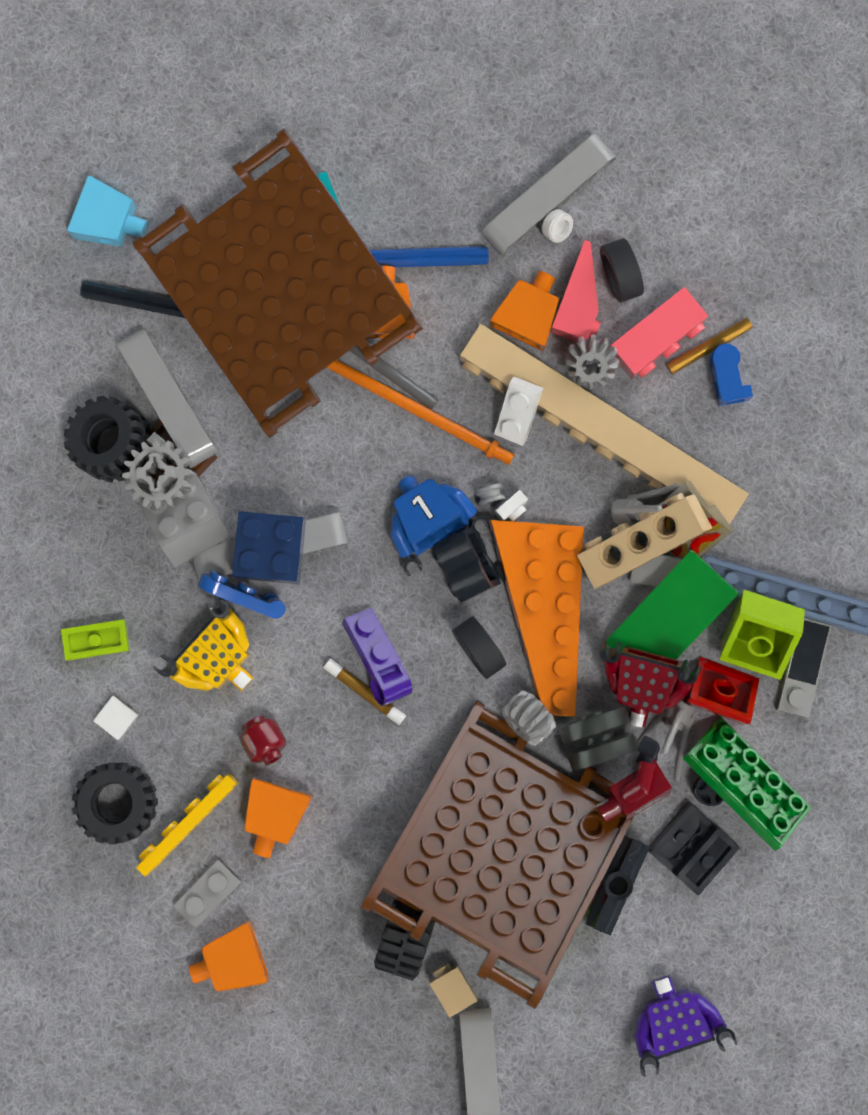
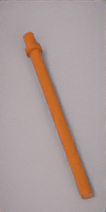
[327,360,515,465]

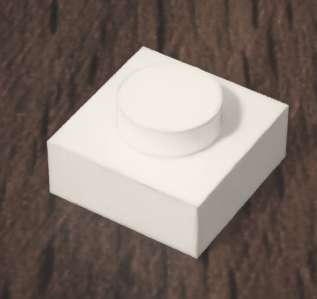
[495,490,528,522]

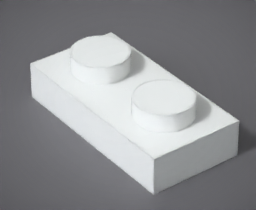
[494,376,543,446]

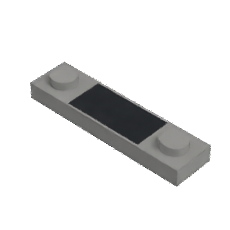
[776,618,832,718]

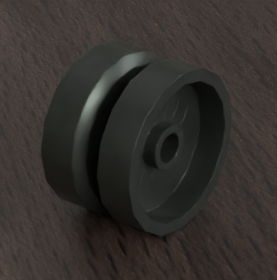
[558,706,638,771]

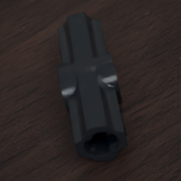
[585,835,650,936]

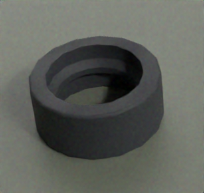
[600,238,644,303]
[452,616,507,679]

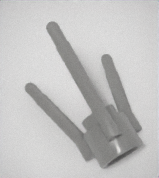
[611,484,680,533]
[633,701,695,782]

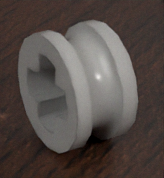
[474,483,506,507]

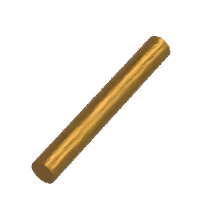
[666,317,753,375]

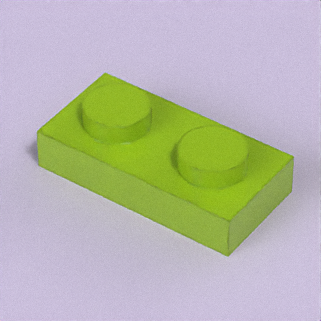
[61,619,130,661]

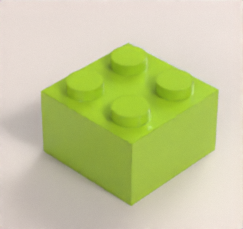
[719,589,805,680]

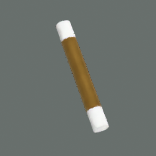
[324,658,407,725]

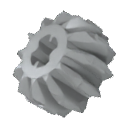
[565,334,620,390]
[501,691,556,746]

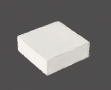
[93,696,139,740]

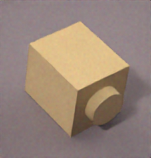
[429,963,477,1018]

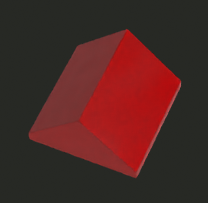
[683,656,760,725]

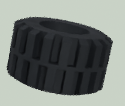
[64,396,151,482]
[72,762,158,845]
[374,898,435,981]

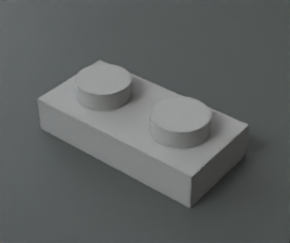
[173,859,242,929]

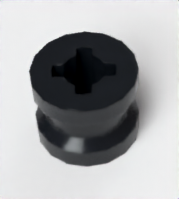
[693,777,724,806]

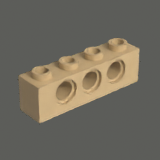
[577,493,712,589]

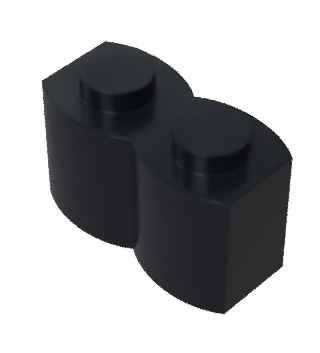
[434,527,501,602]

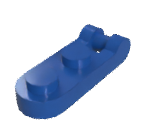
[197,570,286,619]

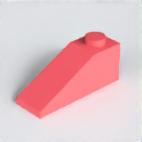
[551,240,601,343]

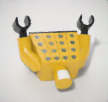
[153,596,254,692]

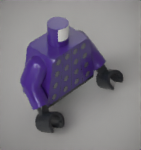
[634,975,737,1077]

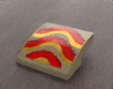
[659,481,734,557]

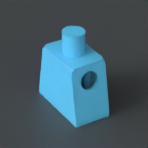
[67,176,148,247]

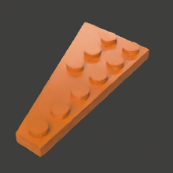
[488,520,584,717]

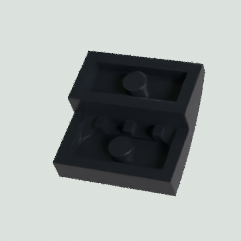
[648,802,740,896]

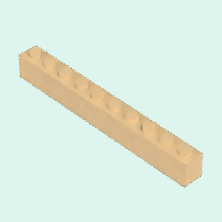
[460,324,749,525]

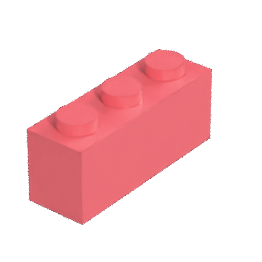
[610,287,708,379]

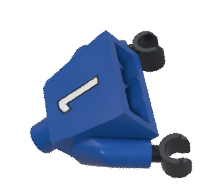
[390,476,490,576]

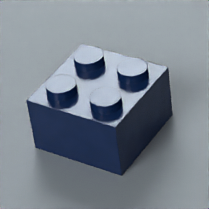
[232,511,306,585]

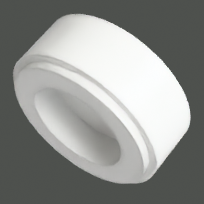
[542,209,573,243]

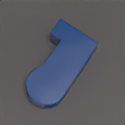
[710,344,753,406]

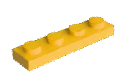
[136,774,239,877]

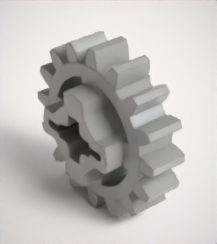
[122,439,195,511]

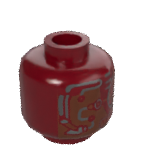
[239,716,286,766]

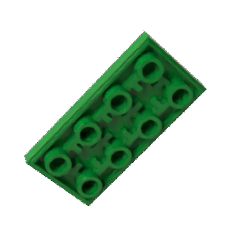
[606,549,740,660]
[682,716,812,851]

